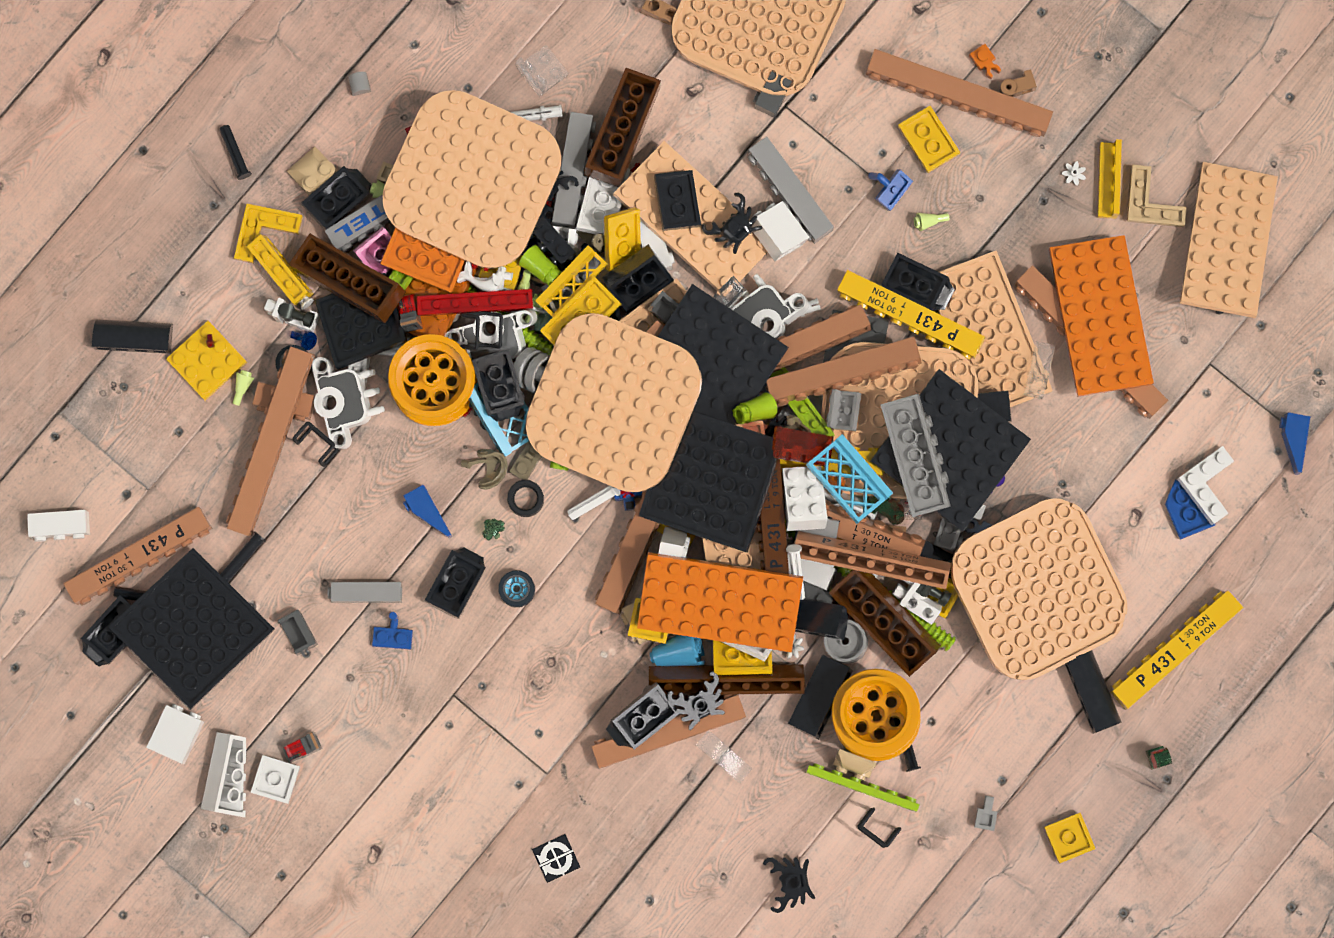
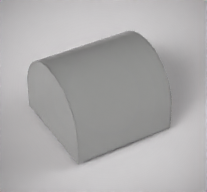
[348,72,371,96]

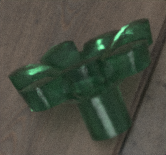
[482,518,505,541]

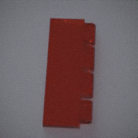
[772,426,834,467]

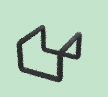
[461,312,503,351]
[292,422,339,467]
[858,807,901,848]

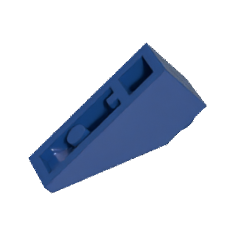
[1279,412,1311,475]
[403,484,452,538]

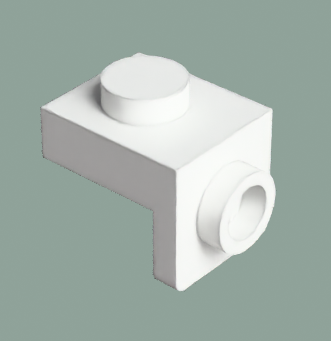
[553,226,578,248]

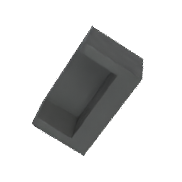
[647,291,678,324]
[278,609,318,656]

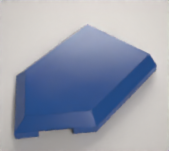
[1165,479,1215,540]

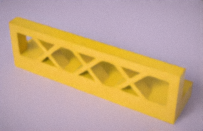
[1097,139,1122,219]
[247,234,314,305]
[535,245,608,317]

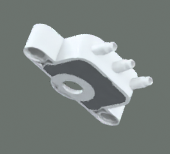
[722,274,809,339]
[445,309,537,360]
[312,357,385,449]

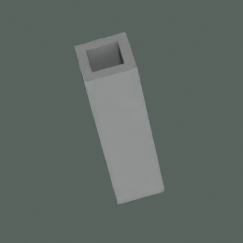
[328,582,402,603]

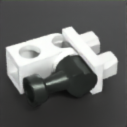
[264,298,320,333]
[893,580,952,625]

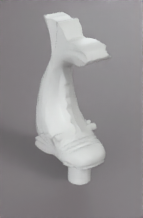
[457,261,513,292]

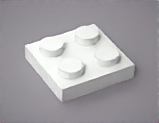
[251,755,300,804]

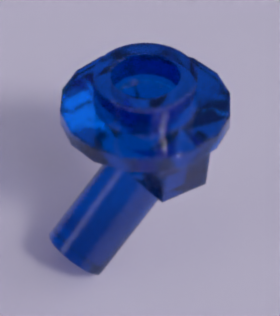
[290,331,317,350]

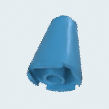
[649,635,705,666]

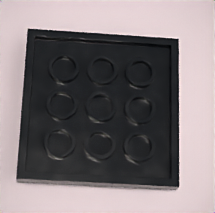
[315,273,408,370]

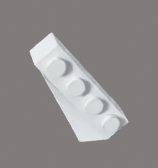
[201,732,246,817]

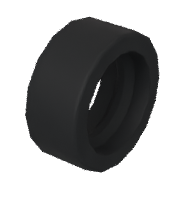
[507,480,544,517]

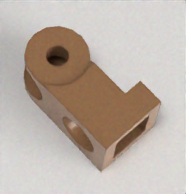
[640,0,677,26]
[1000,69,1037,97]

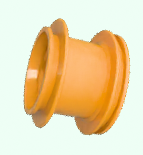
[388,334,477,426]
[832,669,921,761]

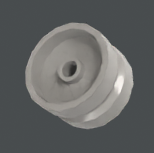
[513,347,550,394]
[824,620,868,664]

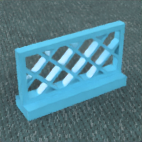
[469,382,529,457]
[806,434,893,524]

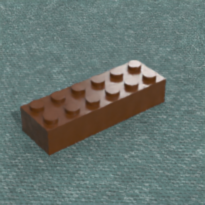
[585,68,661,187]
[289,233,406,323]
[829,570,941,677]

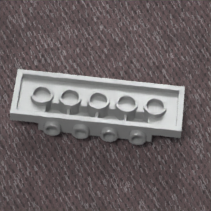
[881,394,951,517]

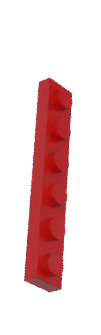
[417,289,533,316]

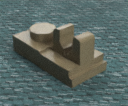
[509,441,542,480]

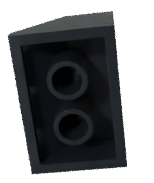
[602,244,674,313]

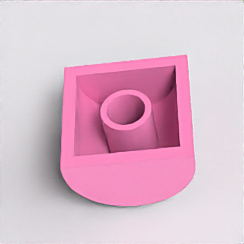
[353,226,391,274]

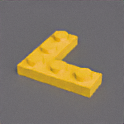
[234,204,303,263]

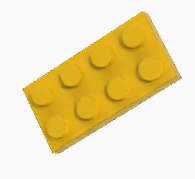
[540,276,621,346]

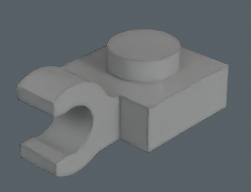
[974,795,997,831]

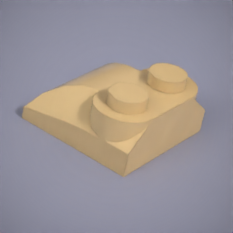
[287,146,338,195]
[833,749,876,781]

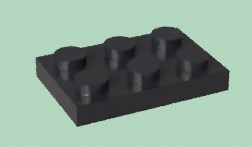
[654,170,701,231]

